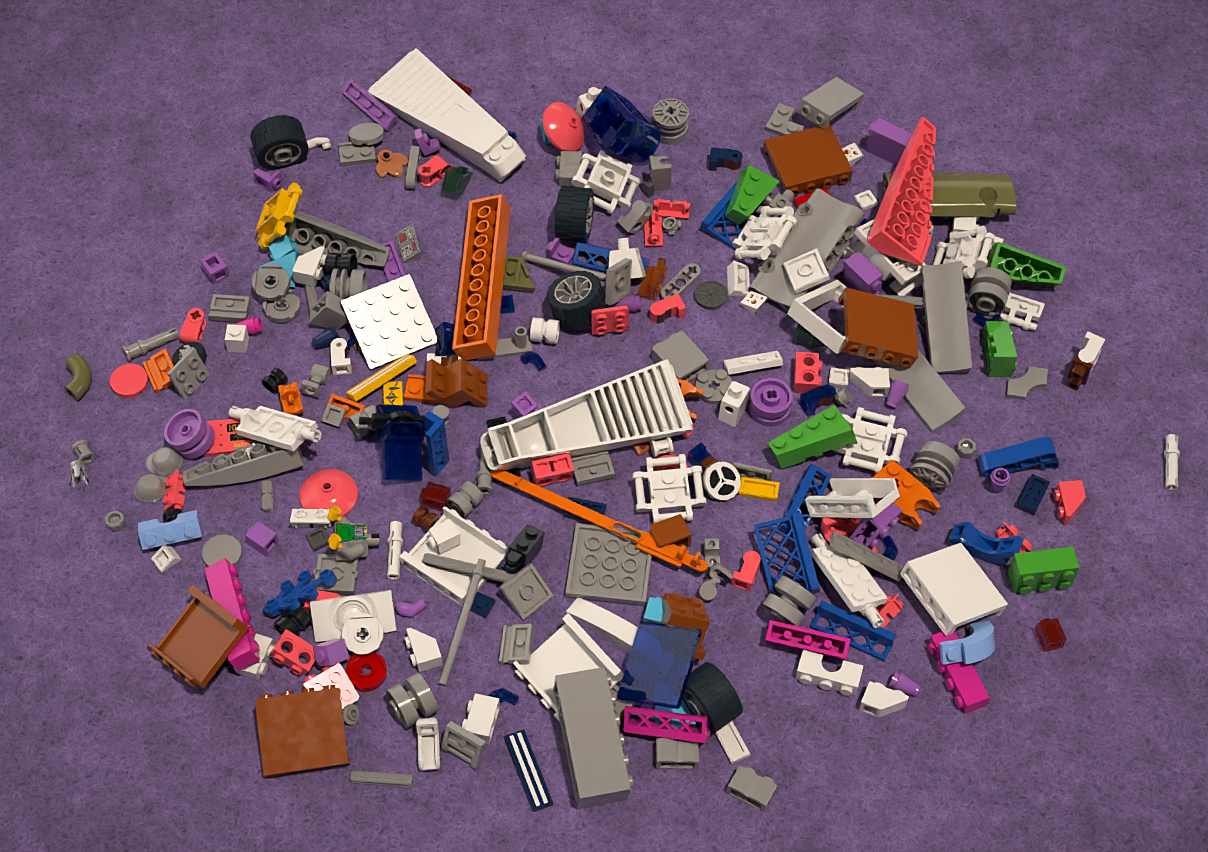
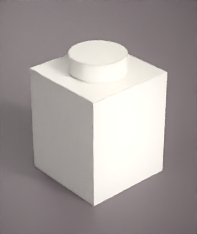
[225,324,249,353]
[428,519,461,554]

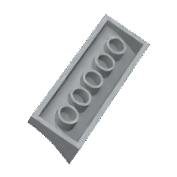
[921,261,972,374]
[873,350,965,433]

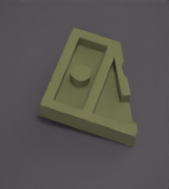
[503,255,534,292]

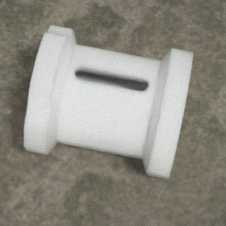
[650,437,674,457]

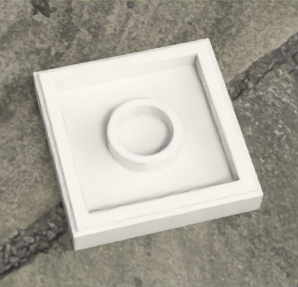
[783,249,830,294]

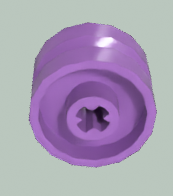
[749,378,793,427]
[164,409,215,459]

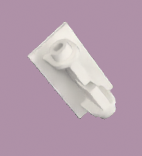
[290,509,332,529]

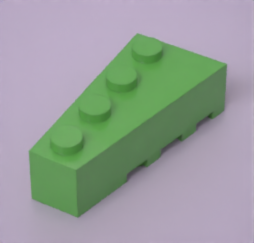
[986,242,1067,287]
[768,405,858,469]

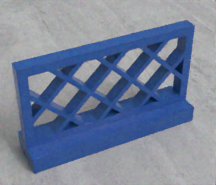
[699,180,766,250]
[754,512,820,597]

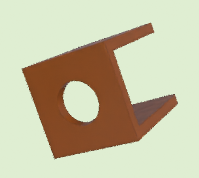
[650,514,691,548]

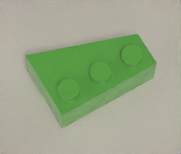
[724,165,780,225]
[983,321,1017,377]

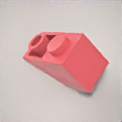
[1053,480,1086,525]

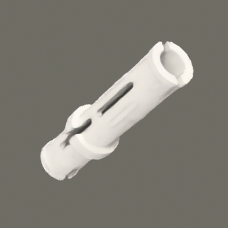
[1164,434,1180,490]
[387,521,403,579]

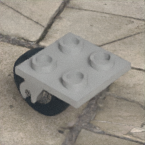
[167,342,210,400]

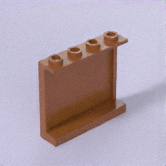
[763,124,853,197]
[838,287,918,368]
[147,585,250,689]
[255,685,350,777]

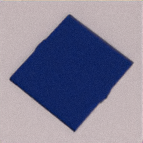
[617,621,702,709]

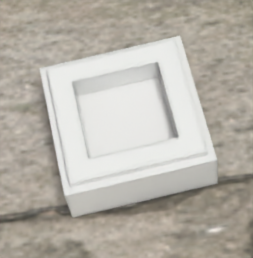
[854,190,878,211]
[828,367,850,388]

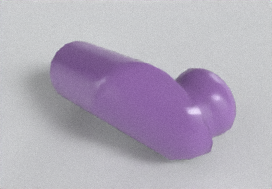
[395,599,427,617]

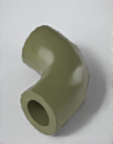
[64,353,92,401]

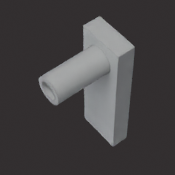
[476,327,532,361]

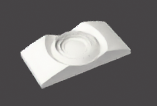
[310,590,396,642]

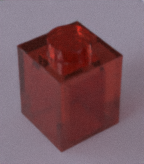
[420,482,451,512]
[1035,618,1067,652]

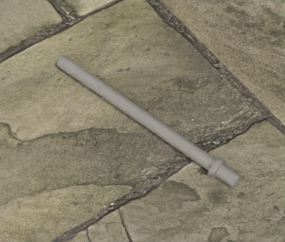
[438,559,486,686]

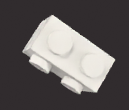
[462,693,500,745]

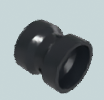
[261,367,288,394]

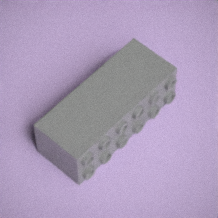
[553,667,633,809]

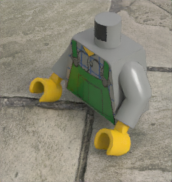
[328,505,380,561]

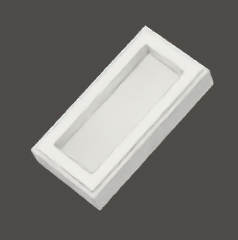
[714,721,750,764]

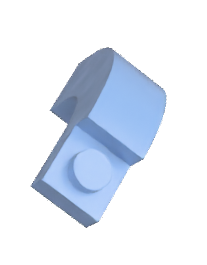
[939,621,995,665]

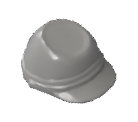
[146,447,183,477]
[134,474,167,504]

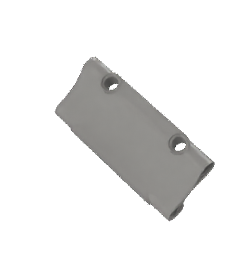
[748,189,864,312]

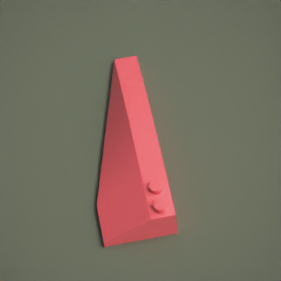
[867,116,936,266]

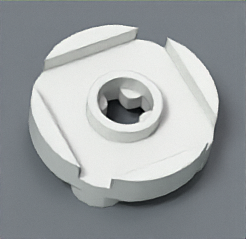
[342,613,384,655]

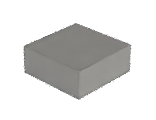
[321,403,347,428]

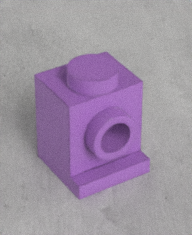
[200,252,229,285]

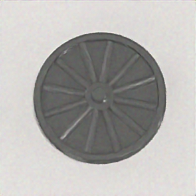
[695,280,728,309]

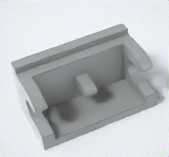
[649,156,672,191]

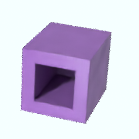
[245,522,279,556]
[313,639,349,666]

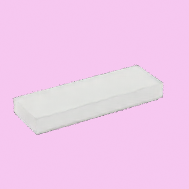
[723,351,783,375]

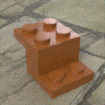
[425,358,488,408]
[658,593,710,660]

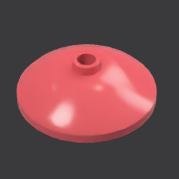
[543,102,585,151]
[299,469,358,516]

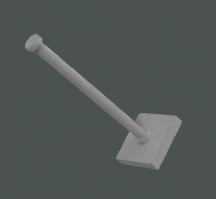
[522,251,632,305]

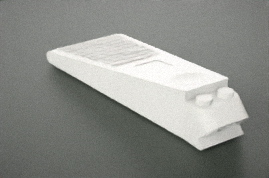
[368,48,526,183]
[480,359,693,470]

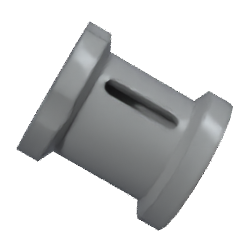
[72,440,96,465]

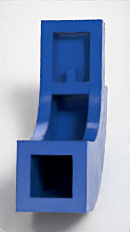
[948,522,1024,564]

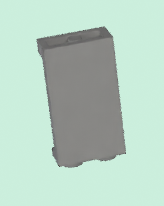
[798,77,864,130]

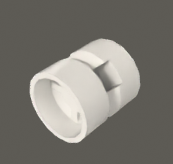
[530,317,560,344]

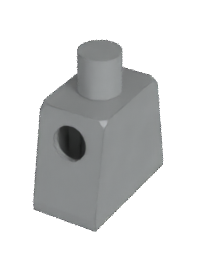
[309,291,350,330]

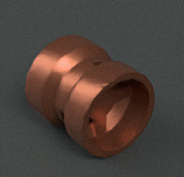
[412,506,440,532]

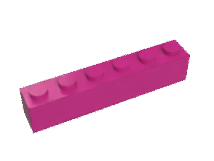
[205,558,260,671]

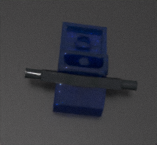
[359,404,426,481]

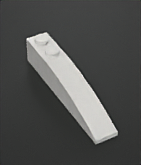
[566,598,677,678]

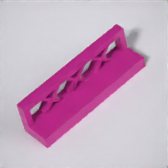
[623,706,711,743]

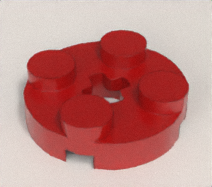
[345,652,387,692]

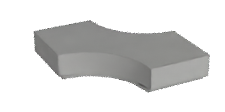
[1006,366,1048,400]

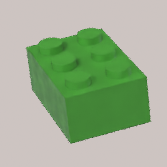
[1008,546,1080,594]

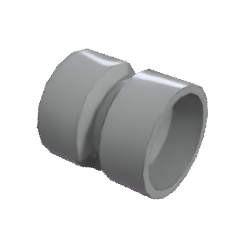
[348,405,379,439]
[446,481,484,518]

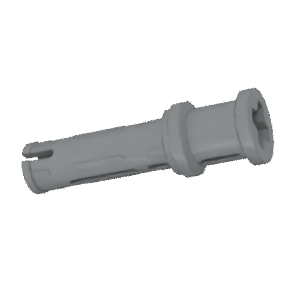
[122,327,179,362]
[476,443,493,496]

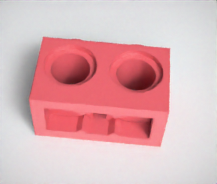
[794,352,822,394]
[530,453,574,487]
[269,629,315,676]

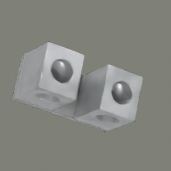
[704,538,720,575]

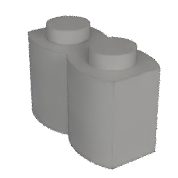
[556,151,582,186]
[656,737,699,769]
[726,766,777,812]

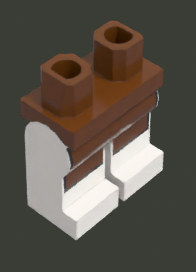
[1068,332,1105,390]

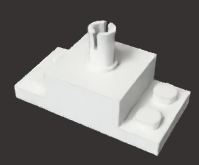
[854,219,926,285]

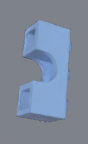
[138,510,202,550]

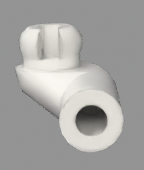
[307,137,331,150]

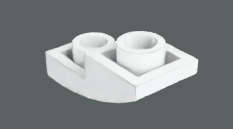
[889,275,922,296]

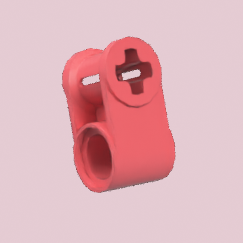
[418,155,452,187]
[179,308,207,343]

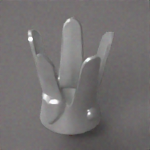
[68,460,89,488]

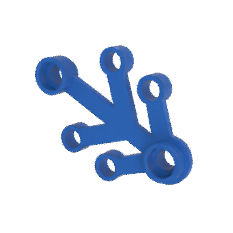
[263,569,337,617]

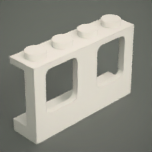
[805,478,900,518]

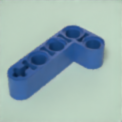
[978,437,1059,477]

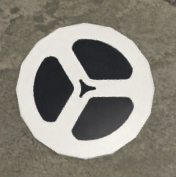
[702,462,741,501]

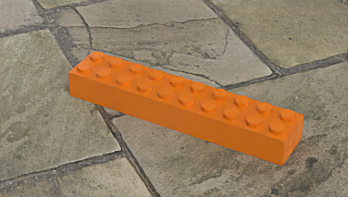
[452,194,511,361]

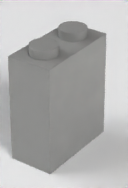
[652,330,709,382]

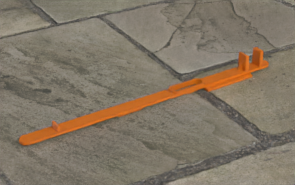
[491,470,708,572]

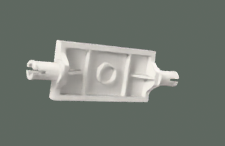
[229,406,321,451]
[811,533,888,628]

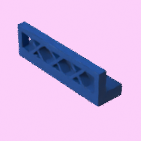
[573,242,650,281]
[424,411,449,477]
[777,464,831,535]
[810,600,896,662]

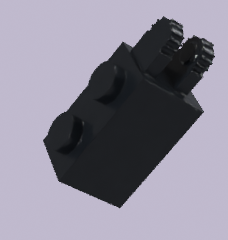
[505,524,545,574]

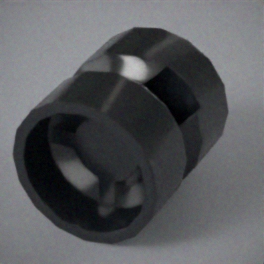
[325,253,358,277]
[273,606,312,636]

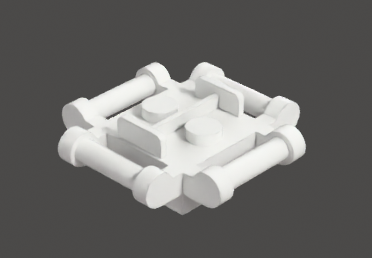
[571,150,640,214]
[732,206,797,260]
[933,226,995,279]
[832,407,907,473]
[632,454,707,524]

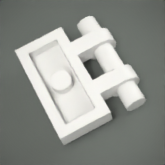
[999,292,1045,331]

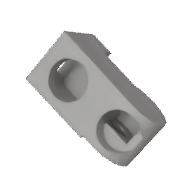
[617,200,653,234]

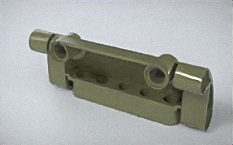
[883,171,1016,217]

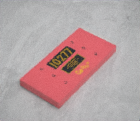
[203,419,253,457]

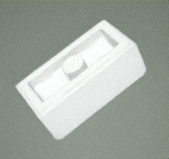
[727,261,750,296]

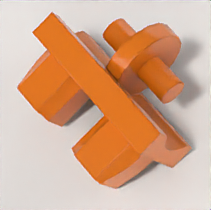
[278,382,304,416]

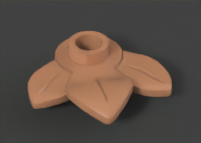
[376,149,409,178]

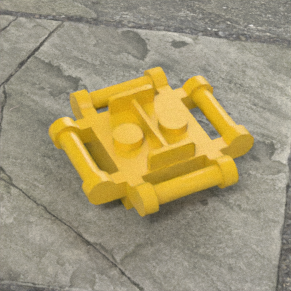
[255,183,303,249]

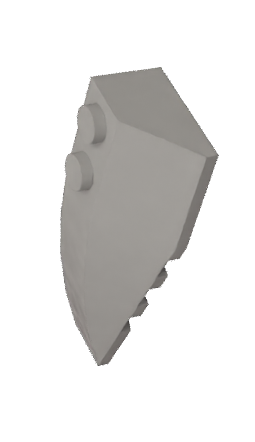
[285,211,391,266]
[183,440,304,486]

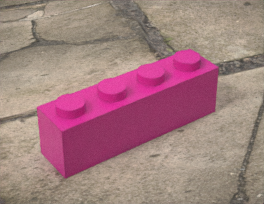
[765,620,851,661]
[928,631,990,714]

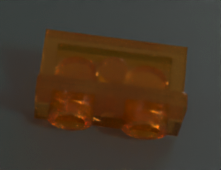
[638,257,668,300]

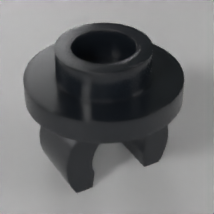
[163,507,182,523]

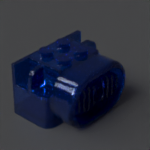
[581,85,661,163]

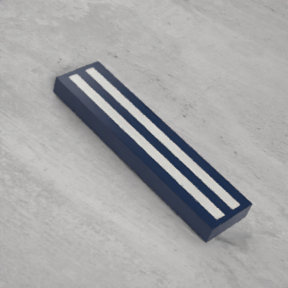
[504,729,553,812]

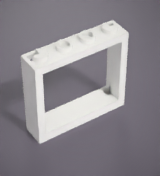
[787,280,846,354]

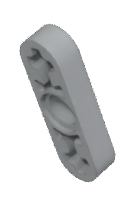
[406,146,421,189]
[661,263,701,300]

